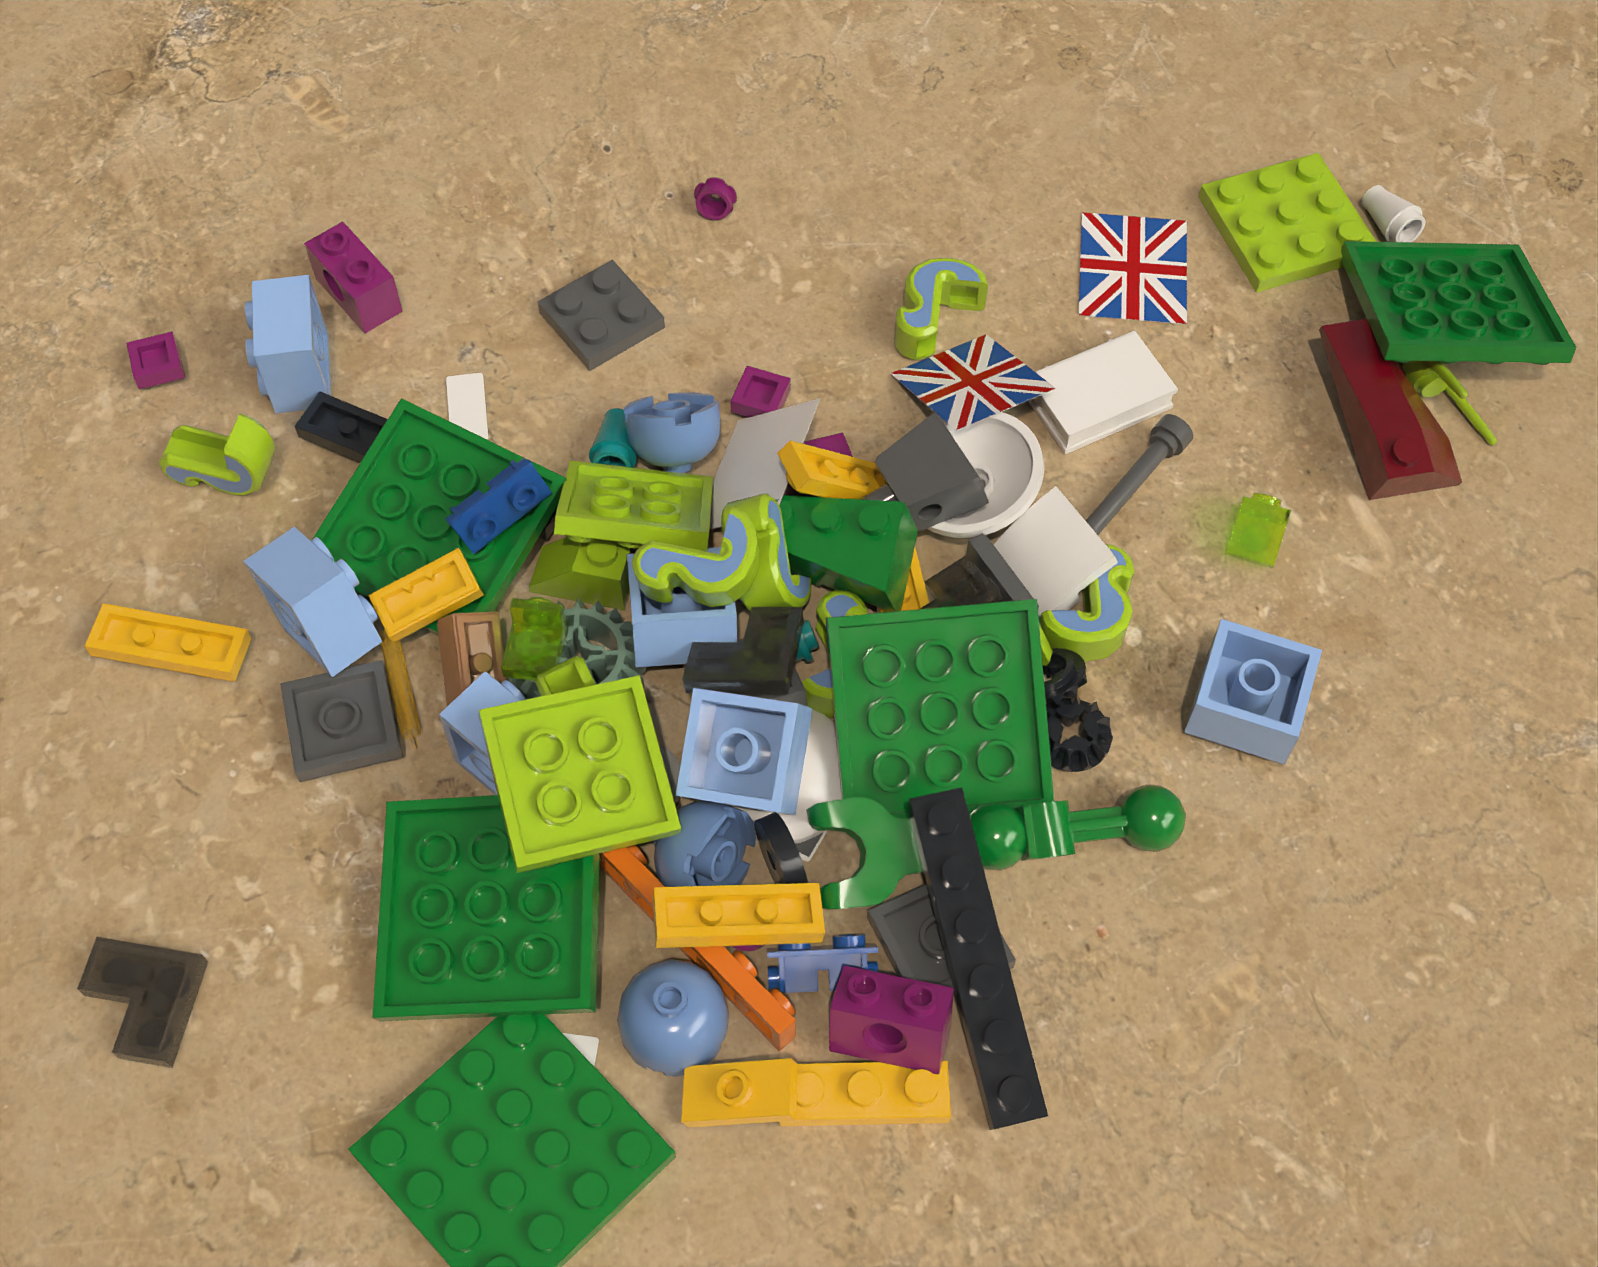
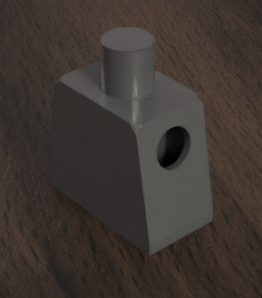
[861,412,989,531]

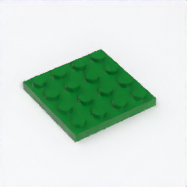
[1341,241,1577,365]
[312,398,567,636]
[825,599,1054,818]
[372,795,600,1022]
[348,1015,676,1267]

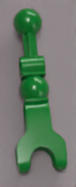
[806,784,1186,910]

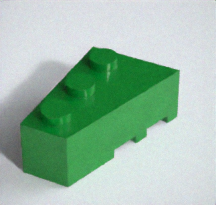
[776,495,918,612]

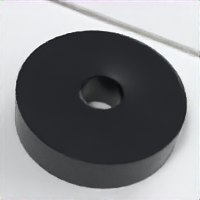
[754,812,808,884]

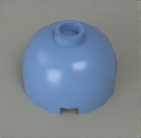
[624,392,720,473]
[654,800,756,887]
[617,959,729,1077]

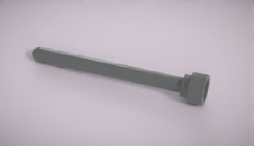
[1085,414,1193,535]

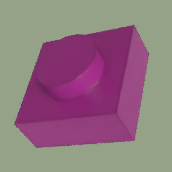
[126,331,185,389]
[730,365,791,417]

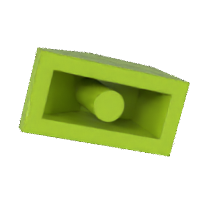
[529,537,635,611]

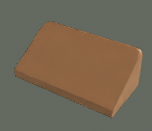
[437,611,507,706]

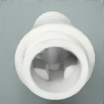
[1362,185,1426,242]

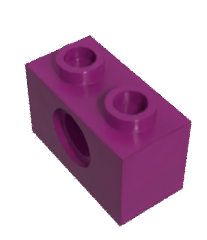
[304,221,403,334]
[829,965,954,1075]

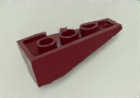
[1319,319,1462,500]

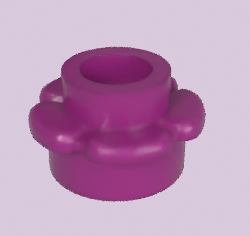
[694,177,737,220]

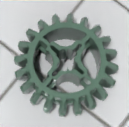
[507,597,646,699]

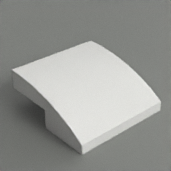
[994,486,1118,621]

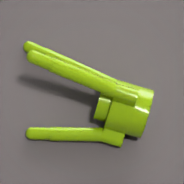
[1402,361,1497,446]

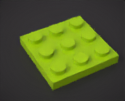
[1198,152,1376,293]
[554,460,713,551]
[478,675,682,873]

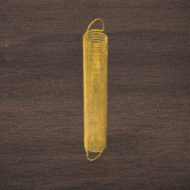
[379,630,421,749]

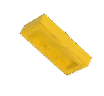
[368,548,484,642]
[681,1058,797,1128]

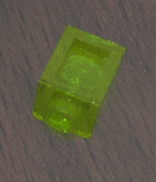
[1225,493,1291,568]
[501,597,567,681]

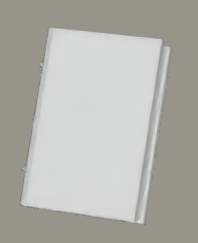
[1028,331,1178,454]

